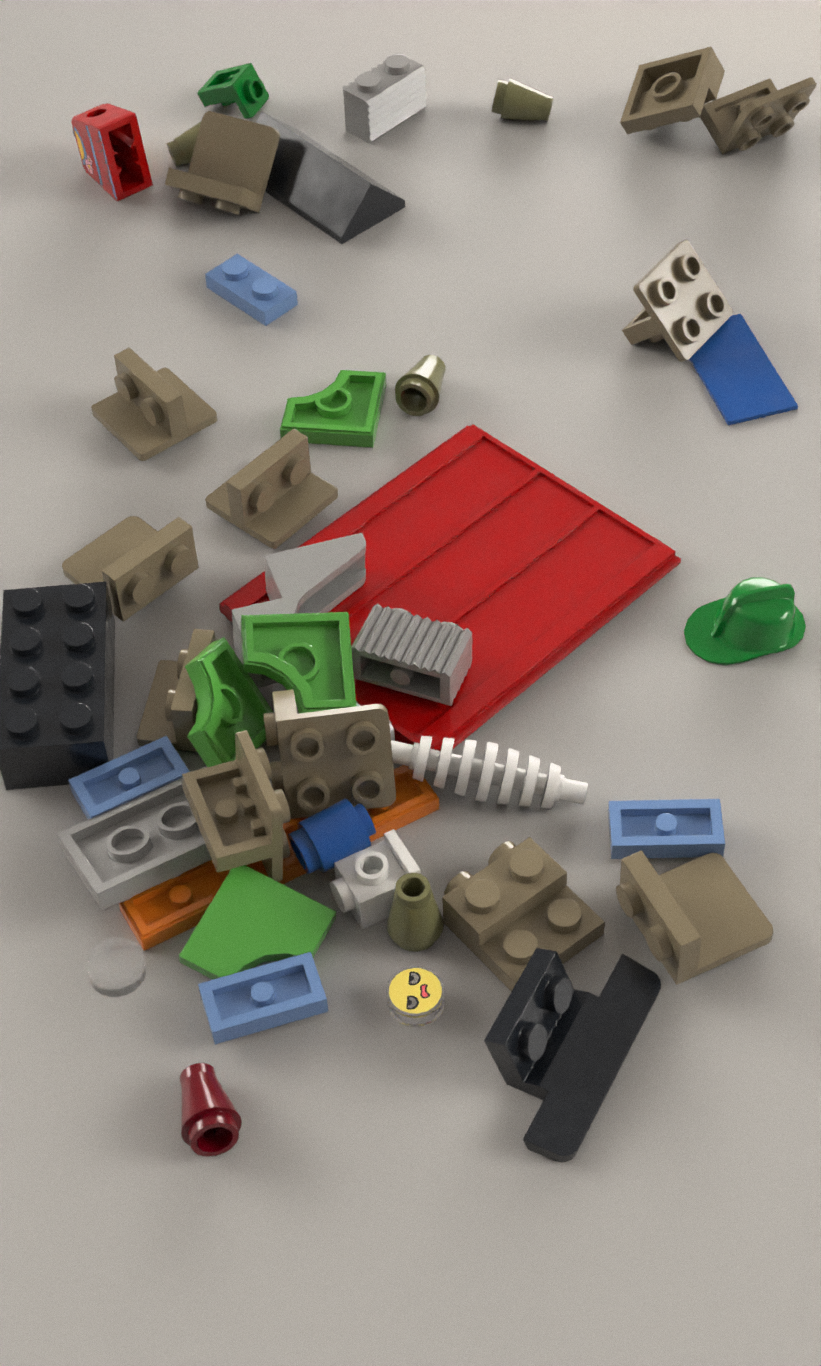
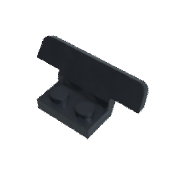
[484,948,661,1162]

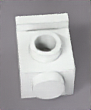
[330,829,421,929]

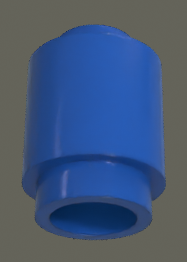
[288,798,376,874]

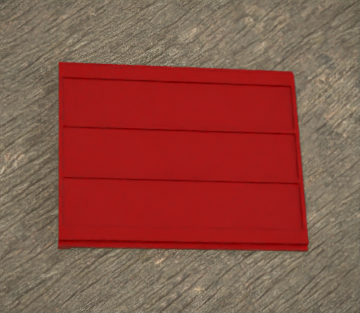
[219,424,681,751]

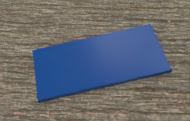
[689,314,798,426]

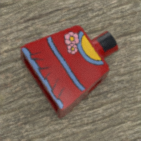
[71,103,153,201]

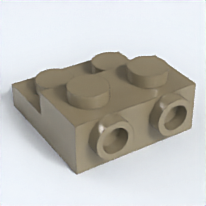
[620,47,725,134]
[442,837,605,992]

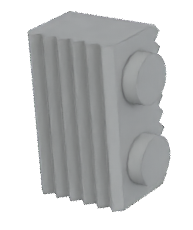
[343,53,427,143]
[351,603,472,706]

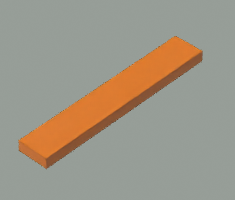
[118,765,439,951]

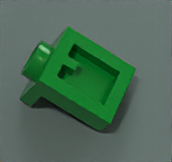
[197,63,269,119]

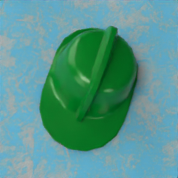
[684,577,806,665]

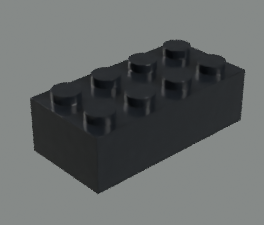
[0,581,115,790]

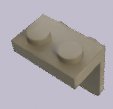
[700,77,817,154]
[165,111,280,215]
[62,516,199,622]
[263,689,396,819]
[616,850,773,985]

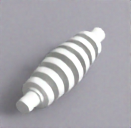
[391,736,588,809]

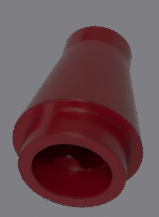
[179,1063,242,1157]

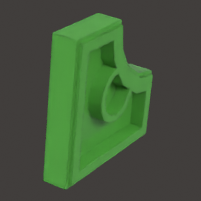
[280,370,387,448]
[240,612,356,713]
[185,637,273,767]
[179,865,336,980]

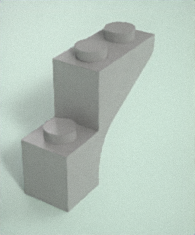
[232,533,366,688]

